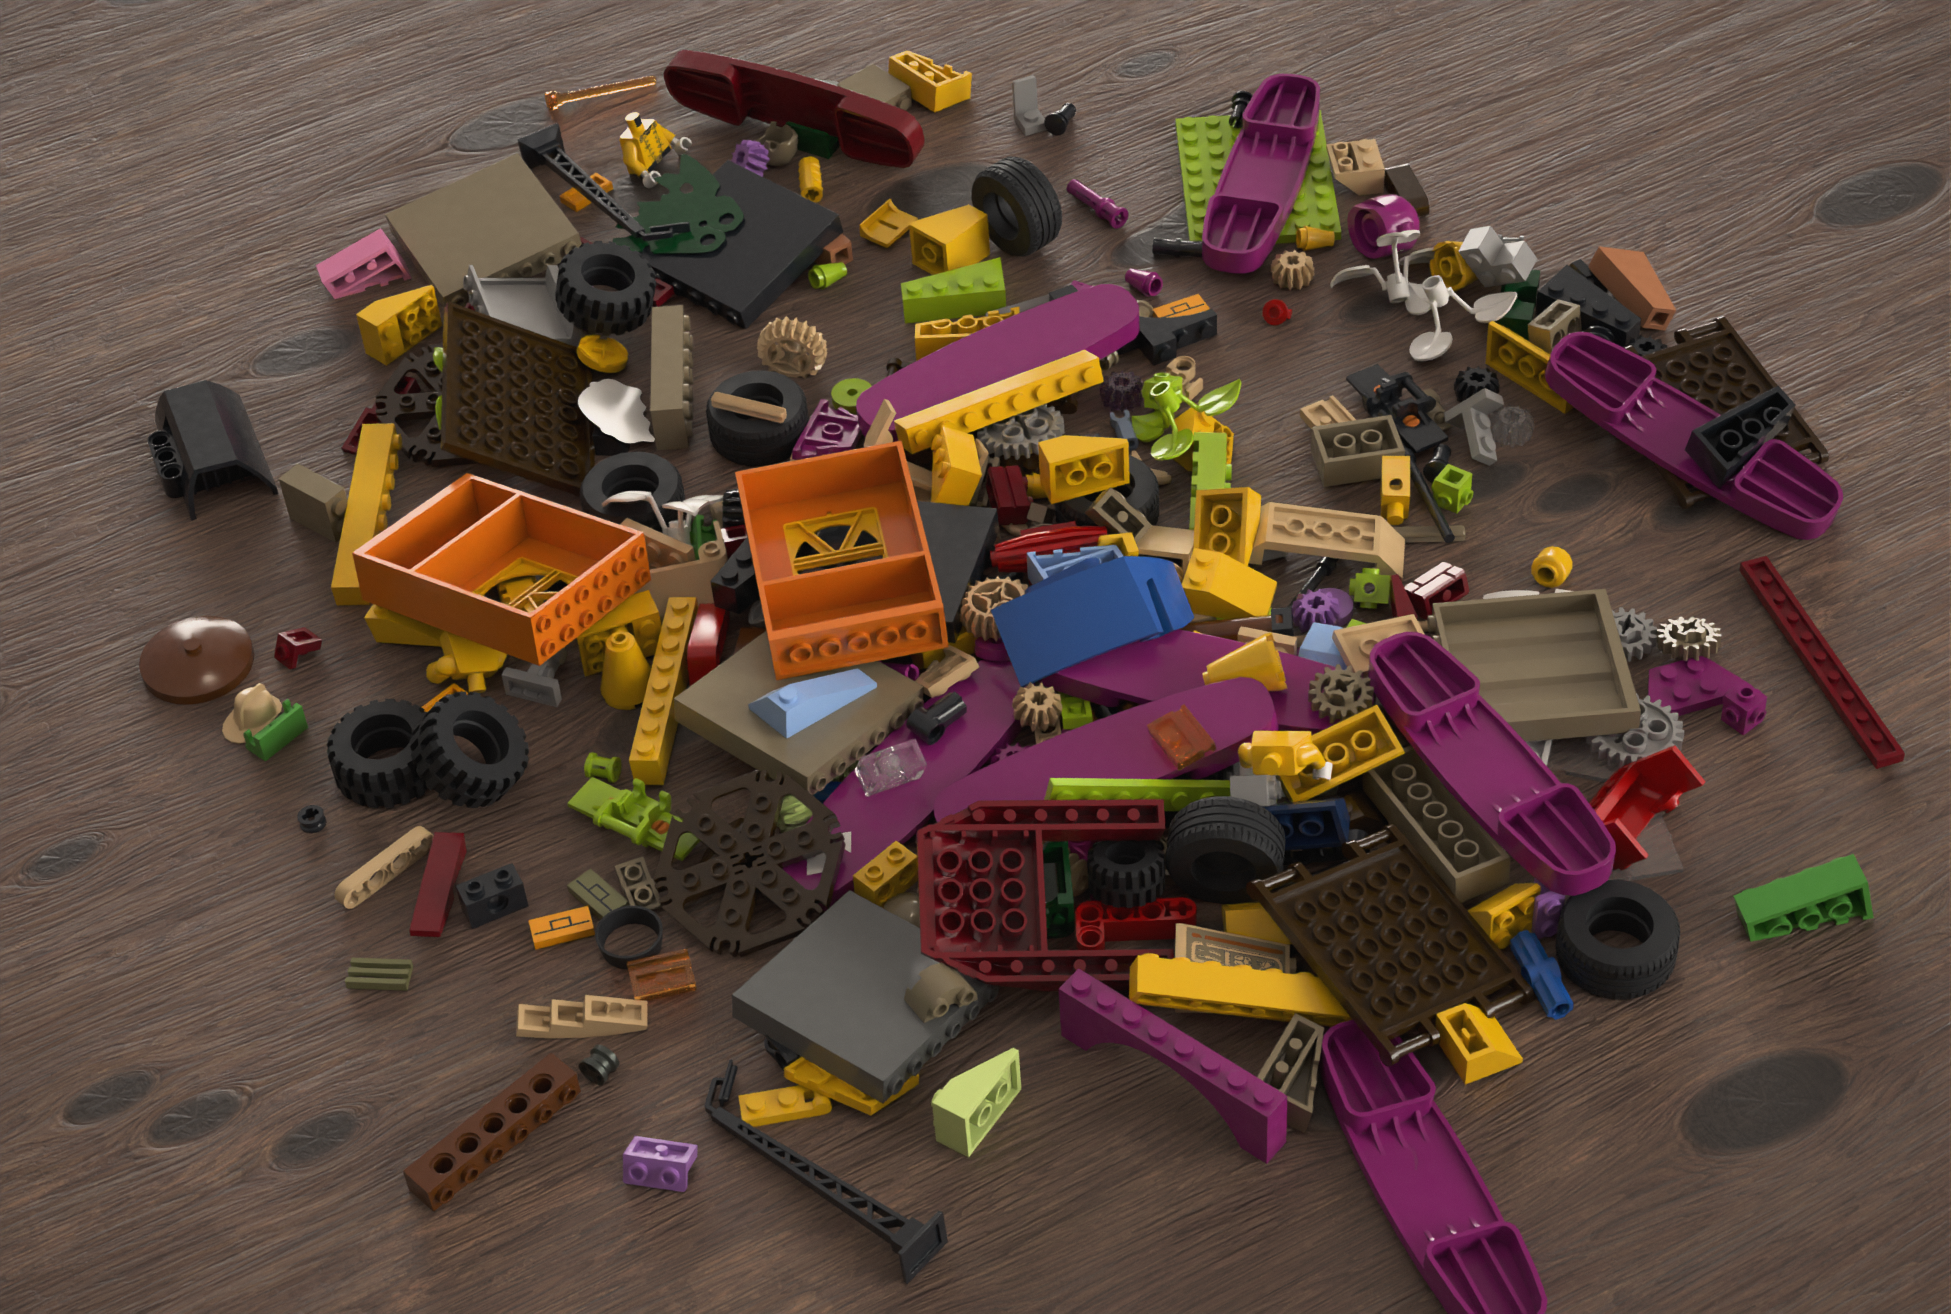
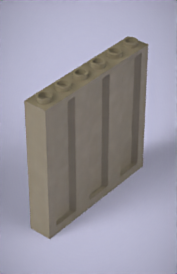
[1427,589,1641,742]

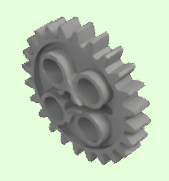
[977,404,1065,460]
[1586,693,1684,768]

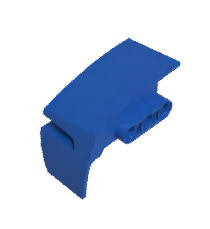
[991,556,1194,688]

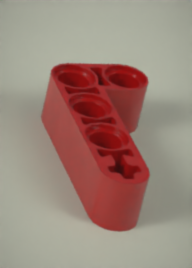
[687,603,730,686]
[1076,897,1197,950]

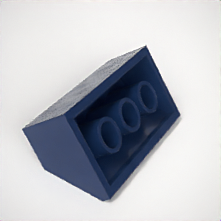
[1262,798,1350,851]

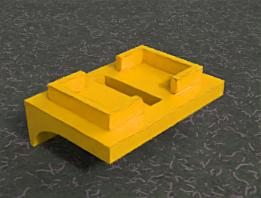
[859,199,918,248]

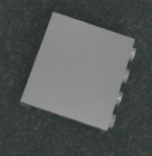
[463,265,583,346]

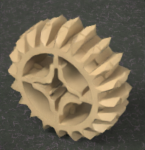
[757,316,827,378]
[960,576,1028,642]

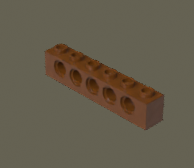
[403,1053,581,1212]

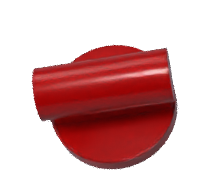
[1262,299,1292,325]

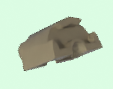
[904,962,978,1023]

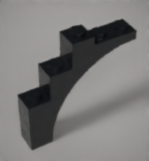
[1049,284,1217,366]

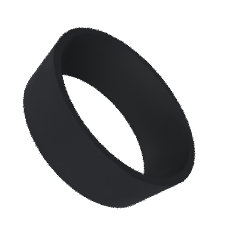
[595,905,663,969]

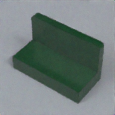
[785,121,840,159]

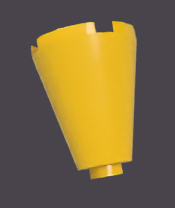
[1430,241,1478,292]
[600,631,651,710]
[1202,632,1288,691]

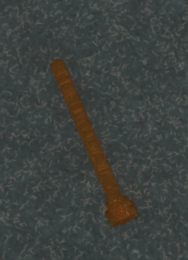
[544,75,657,111]

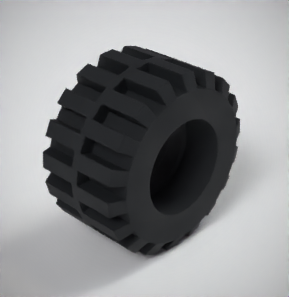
[1087,840,1165,908]

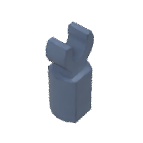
[1110,410,1139,451]

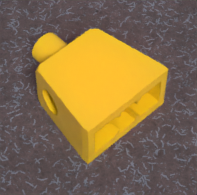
[1380,456,1410,525]

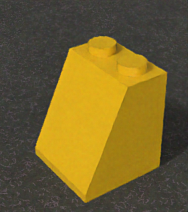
[909,205,990,275]

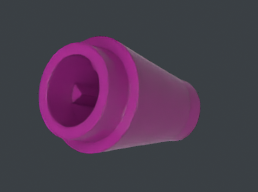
[1125,268,1163,297]

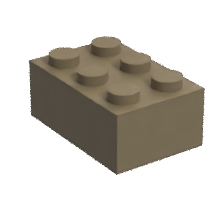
[1311,415,1405,487]

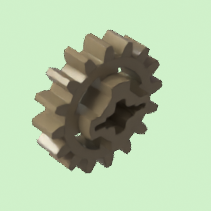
[1657,617,1721,661]
[1308,664,1374,724]

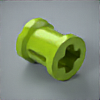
[584,752,622,783]

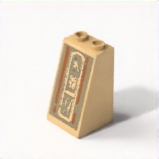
[1175,923,1296,1013]

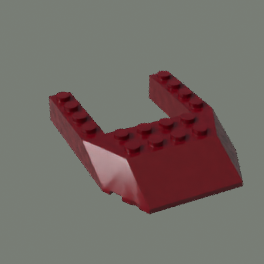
[917,799,1174,991]

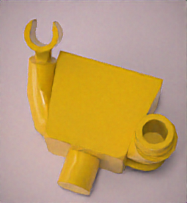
[426,631,508,693]

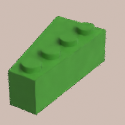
[1733,854,1874,942]

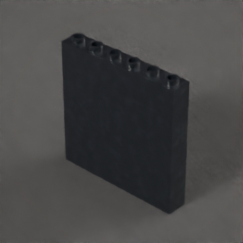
[639,160,843,329]
[801,501,1000,643]

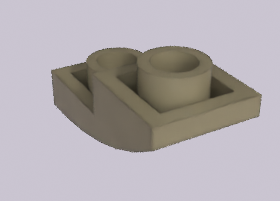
[614,856,662,911]

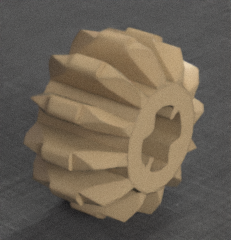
[1271,250,1314,290]
[1012,682,1062,732]

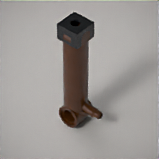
[1179,607,1294,641]

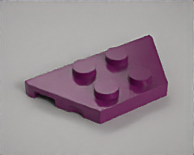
[792,399,862,460]
[1647,656,1752,716]

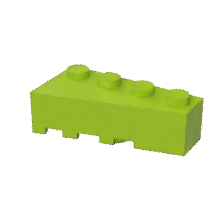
[901,257,1006,324]
[1189,432,1232,530]

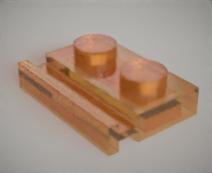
[1147,704,1217,771]
[627,948,697,1001]

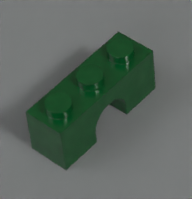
[1495,270,1540,340]

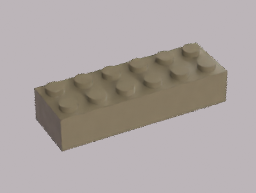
[650,305,694,450]
[1363,746,1510,903]

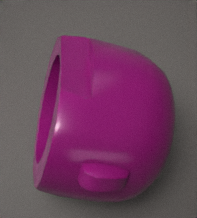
[1347,194,1420,259]

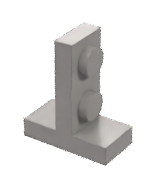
[1444,388,1504,466]
[502,647,567,707]

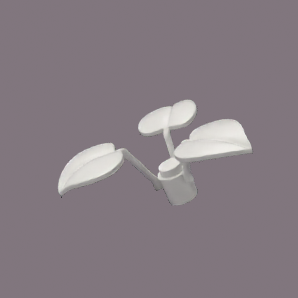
[1330,230,1435,303]
[1405,275,1517,361]
[602,491,723,546]

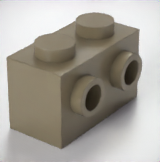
[1084,487,1152,544]

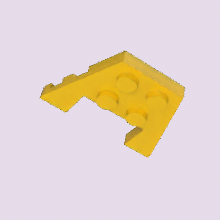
[784,1057,919,1116]

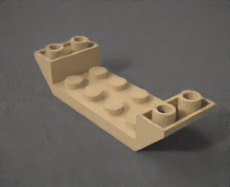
[1249,502,1405,582]

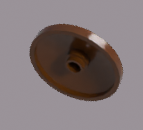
[139,616,254,705]

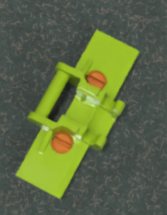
[567,777,700,861]

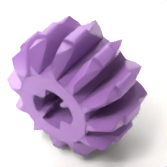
[730,140,770,177]
[1292,589,1340,633]

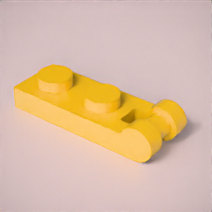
[739,1085,832,1127]

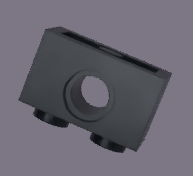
[455,863,529,929]

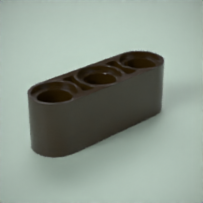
[1384,163,1430,217]

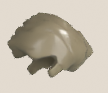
[755,121,798,166]

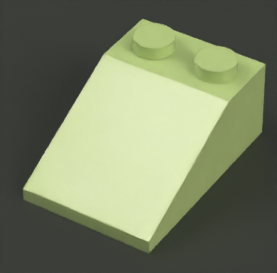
[931,1048,1021,1158]

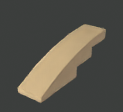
[516,995,647,1038]

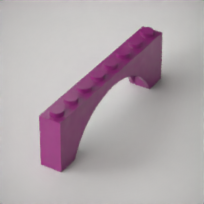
[1059,969,1287,1164]

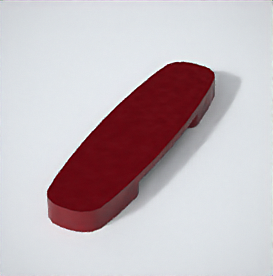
[664,50,925,168]

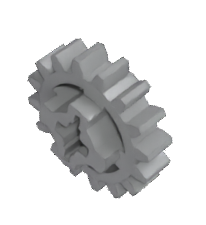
[1612,607,1657,662]

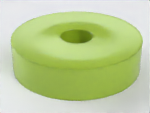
[831,378,872,414]

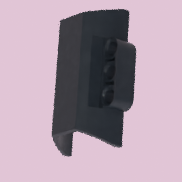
[147,380,279,521]

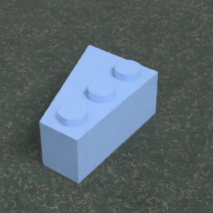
[1026,545,1123,585]

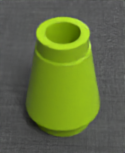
[808,262,847,290]

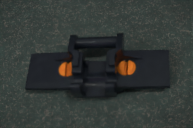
[1346,364,1448,454]

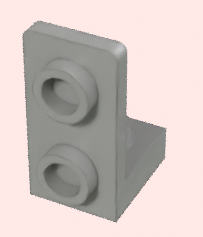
[1012,75,1047,136]

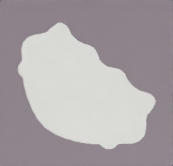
[578,379,655,443]

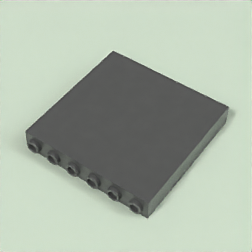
[732,890,999,1103]

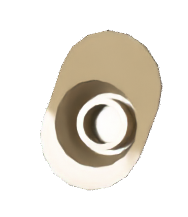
[222,683,282,744]

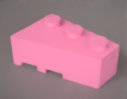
[316,228,411,299]

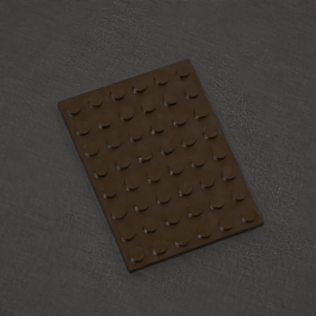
[441,301,595,497]

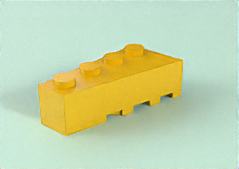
[915,307,1020,361]

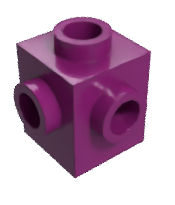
[1721,681,1767,735]

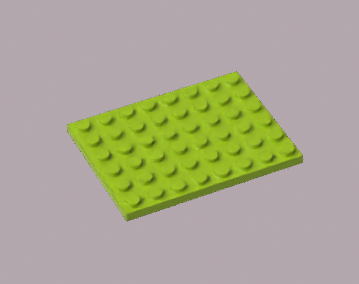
[1175,110,1341,244]

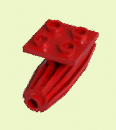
[990,521,1107,585]

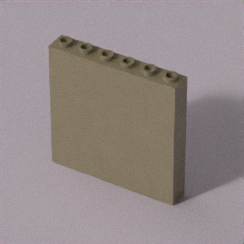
[385,153,582,307]
[674,631,924,795]

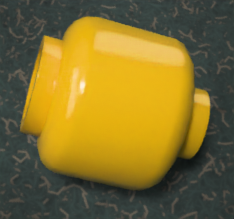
[1531,546,1572,588]

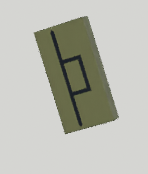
[567,869,629,920]

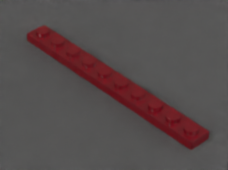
[1739,556,1905,769]

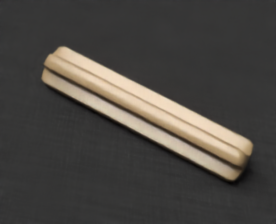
[711,392,787,423]

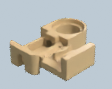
[1166,356,1203,400]

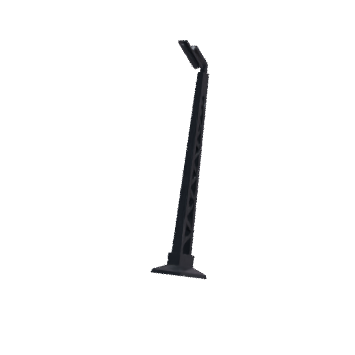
[518,122,691,241]
[704,1060,948,1284]

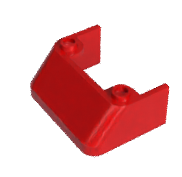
[1589,745,1705,871]

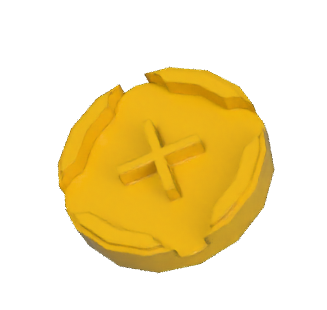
[576,334,628,373]

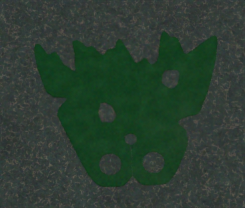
[613,153,744,253]

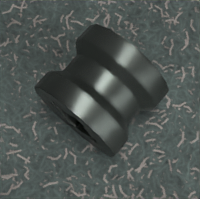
[579,1044,620,1085]

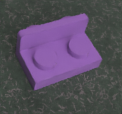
[1531,877,1565,939]
[623,1136,697,1192]

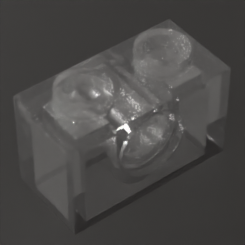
[855,739,927,797]

